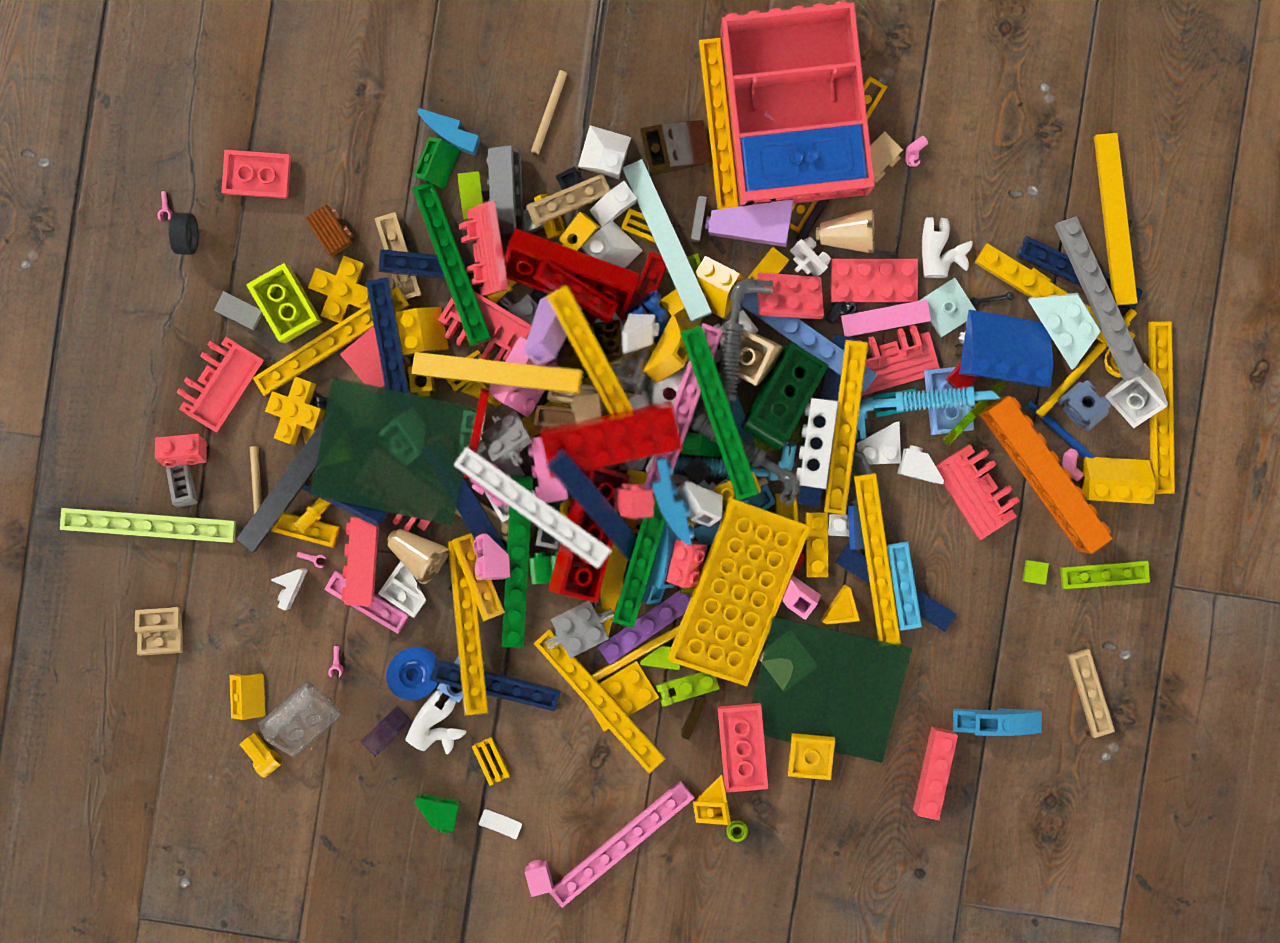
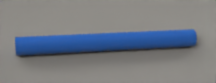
[1025,400,1095,458]

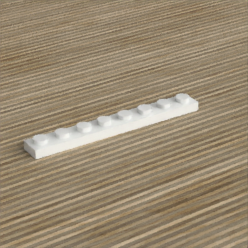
[454,447,611,568]

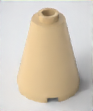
[816,209,875,253]
[387,529,448,584]

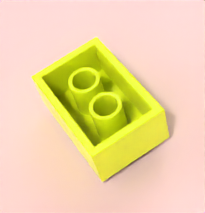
[246,263,322,344]

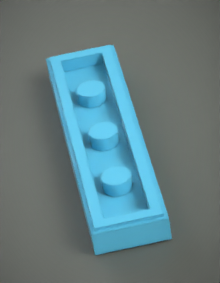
[887,541,922,631]

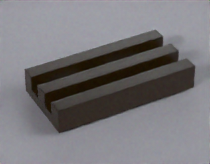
[681,695,707,740]

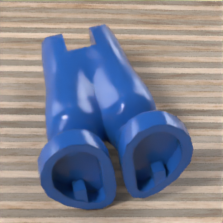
[625,290,671,345]

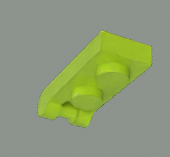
[656,671,719,707]

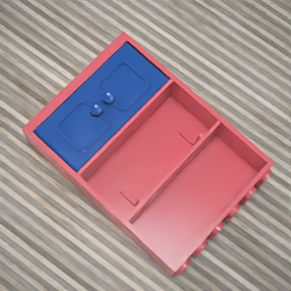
[720,1,874,207]

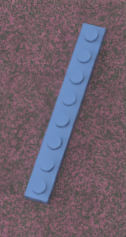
[741,292,878,393]

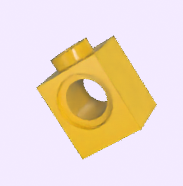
[408,366,435,397]

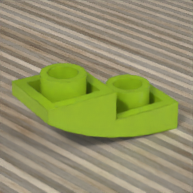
[458,171,484,220]

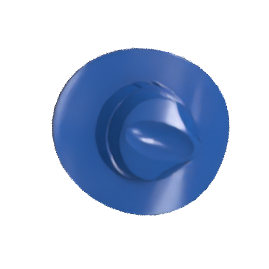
[386,647,438,701]

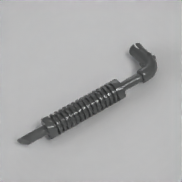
[719,276,774,406]
[691,412,800,504]

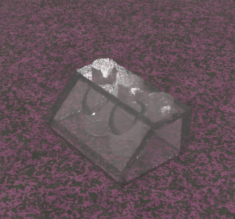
[258,681,341,758]

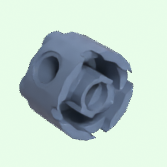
[1058,380,1111,431]

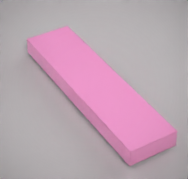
[841,299,931,337]
[324,570,410,634]

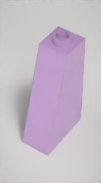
[705,200,793,247]
[524,296,582,366]

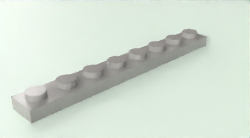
[1055,216,1147,382]

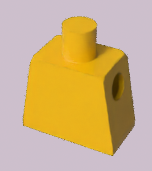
[559,212,602,252]

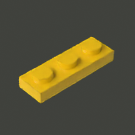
[805,512,828,577]

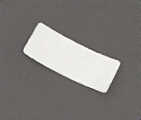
[479,809,522,839]

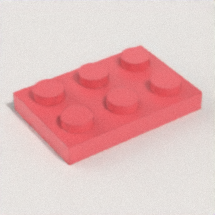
[221,150,291,199]
[756,273,824,319]

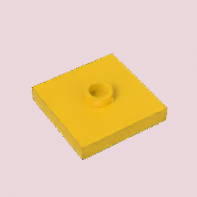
[788,733,835,780]

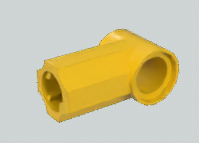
[239,732,282,778]

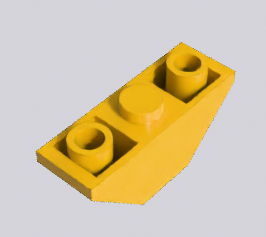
[643,316,689,383]

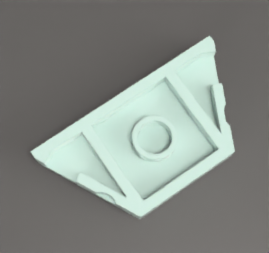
[1028,293,1101,370]

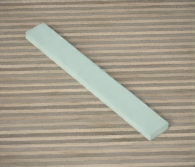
[622,159,711,323]

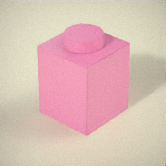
[525,860,554,897]

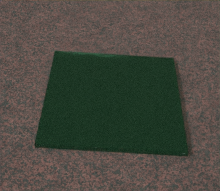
[310,377,477,526]
[751,616,912,763]

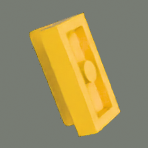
[230,673,265,720]

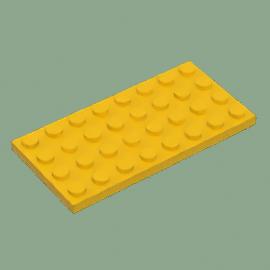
[667,497,811,686]

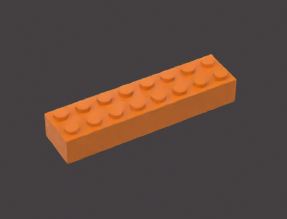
[979,396,1113,554]

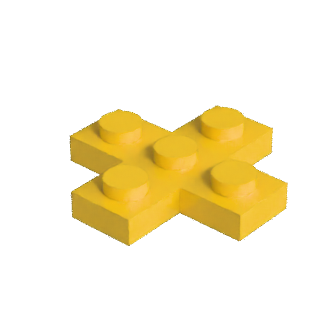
[308,256,370,323]
[265,377,326,445]

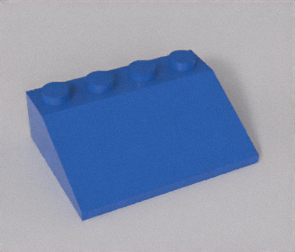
[960,310,1054,387]

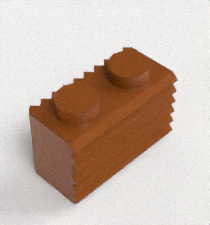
[305,204,354,257]

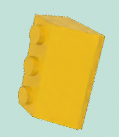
[1082,457,1156,504]

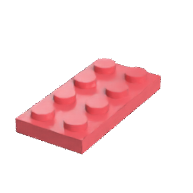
[830,259,918,303]
[718,703,768,793]

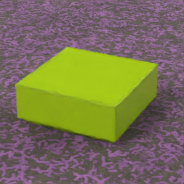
[1023,560,1049,585]

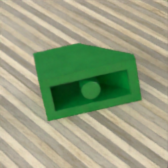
[679,432,721,458]
[415,793,460,833]

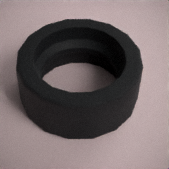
[169,213,199,255]

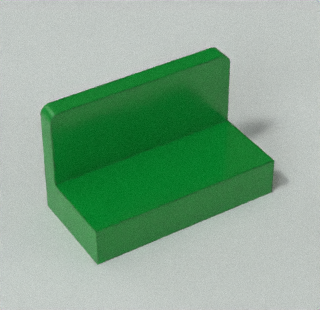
[413,137,460,189]

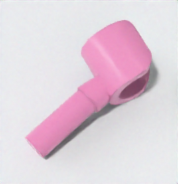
[158,191,173,221]
[297,552,327,568]
[328,646,344,677]

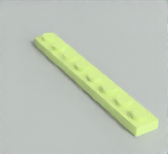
[60,508,236,543]

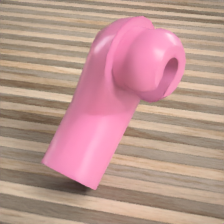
[905,136,928,167]
[1062,449,1084,482]

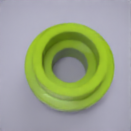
[726,820,748,842]

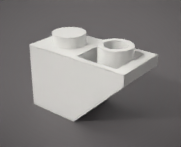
[676,481,723,527]

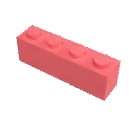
[341,517,379,606]
[913,726,958,820]

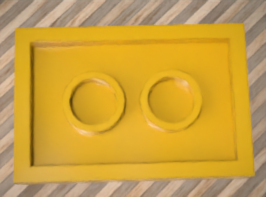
[587,660,659,731]

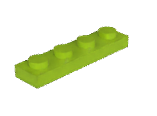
[1060,560,1150,589]

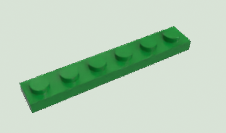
[612,497,666,628]

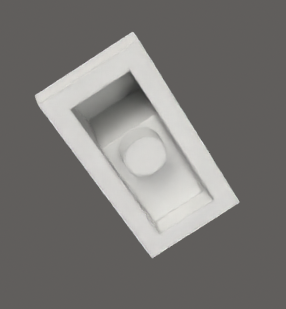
[271,568,308,611]

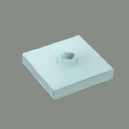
[919,278,976,338]

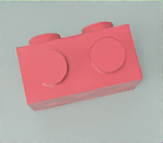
[155,434,207,467]
[613,483,655,518]
[666,539,708,588]

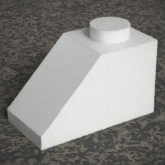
[589,181,637,227]
[622,314,659,353]
[897,445,944,484]

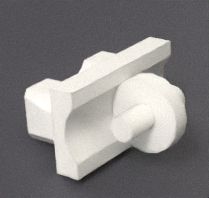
[790,237,831,277]

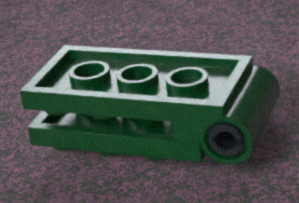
[741,342,829,450]

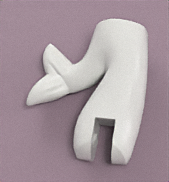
[922,217,973,278]
[405,689,467,754]

